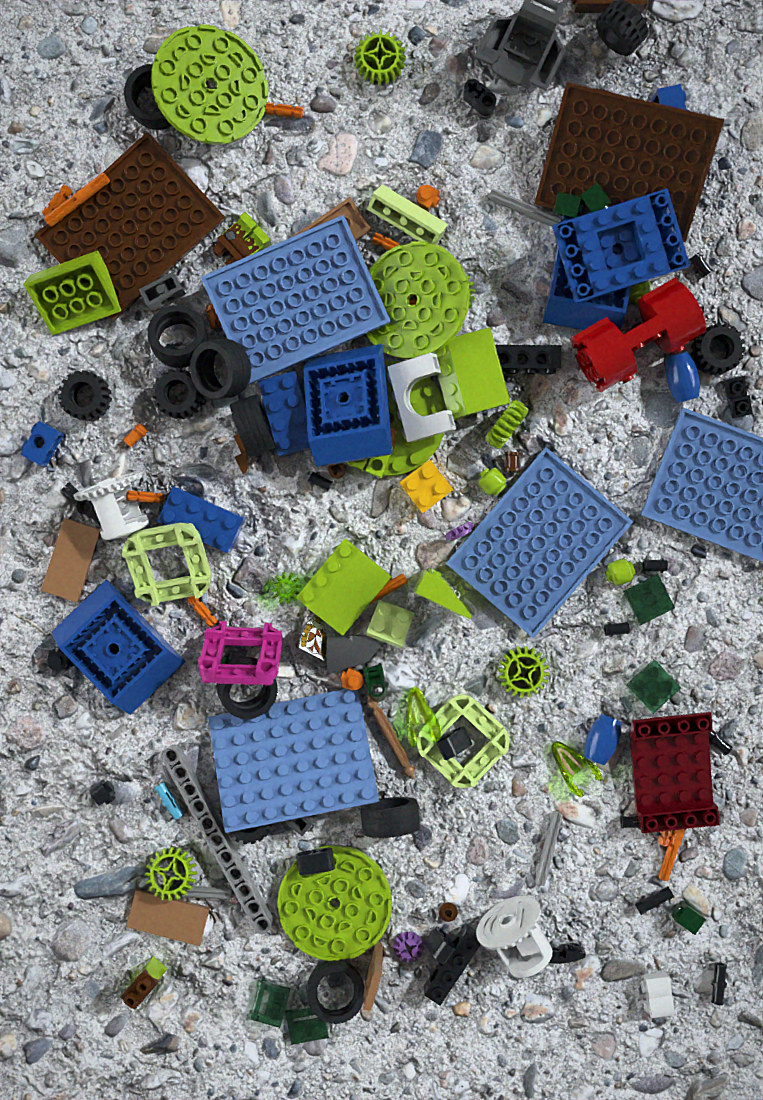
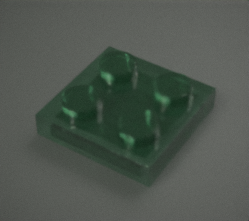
[623,574,675,625]
[626,659,681,714]

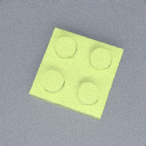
[366,599,415,649]

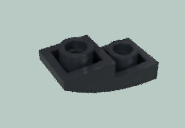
[723,375,753,418]
[549,943,586,964]

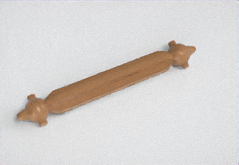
[365,695,416,780]

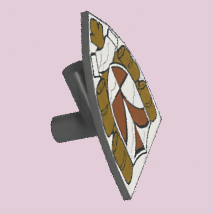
[295,615,327,662]

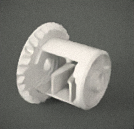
[73,471,149,540]
[476,896,552,978]

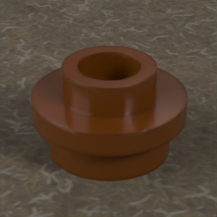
[439,902,458,922]

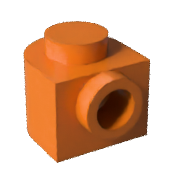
[416,185,440,212]
[340,667,364,690]

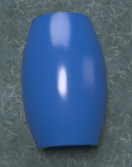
[665,352,700,403]
[584,714,622,765]

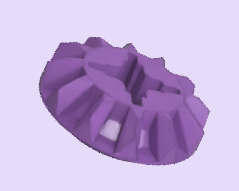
[445,522,474,541]
[393,932,424,963]

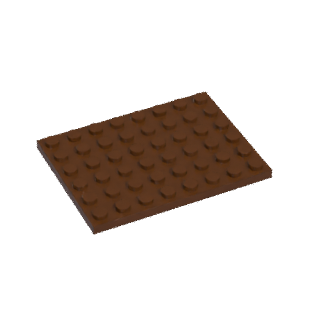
[534,82,725,242]
[35,131,226,322]

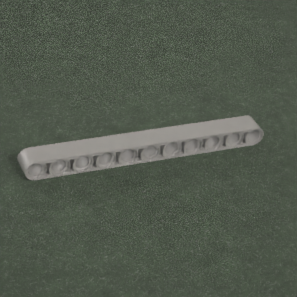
[162,744,273,934]

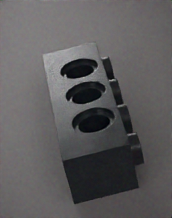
[495,345,562,374]
[424,923,481,1006]

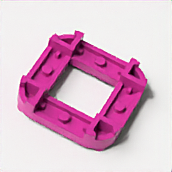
[198,621,282,685]

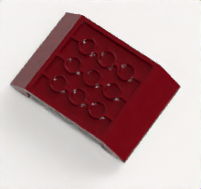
[629,712,720,834]

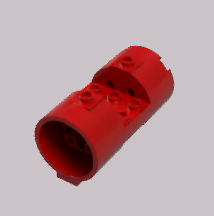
[570,277,706,392]

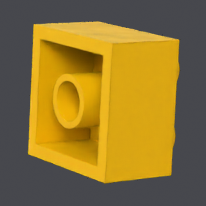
[399,459,453,514]

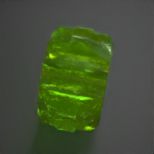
[270,572,303,604]

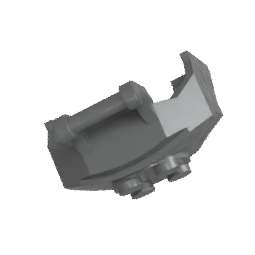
[474,0,566,91]

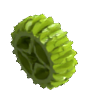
[354,29,406,86]
[485,400,528,449]
[497,646,550,698]
[145,847,198,901]

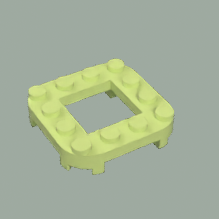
[122,523,212,606]
[416,693,510,788]

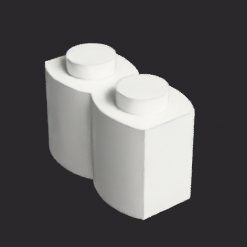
[641,972,675,1018]

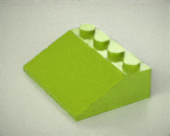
[23,250,121,335]
[434,327,510,420]
[296,538,392,636]
[414,567,472,619]

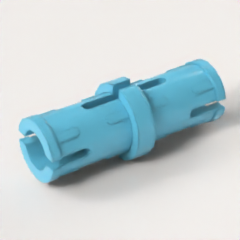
[154,781,185,820]

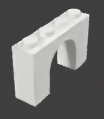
[387,353,456,442]

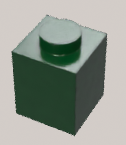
[580,182,611,213]
[553,192,585,218]
[671,900,706,935]

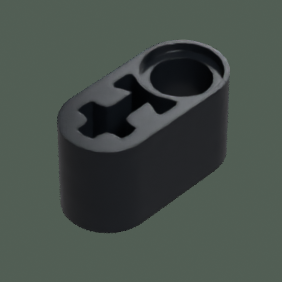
[463,79,497,116]
[436,726,472,760]
[296,848,335,875]
[425,927,457,965]

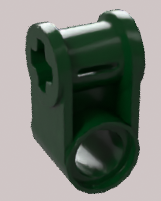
[363,663,387,702]

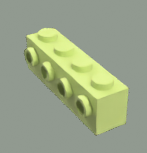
[367,184,448,245]

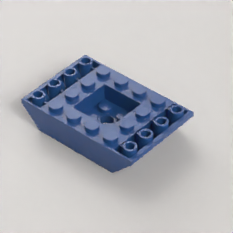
[552,188,690,303]
[542,215,631,330]
[303,344,393,467]
[51,579,186,715]

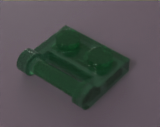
[248,979,291,1028]
[285,1003,329,1045]

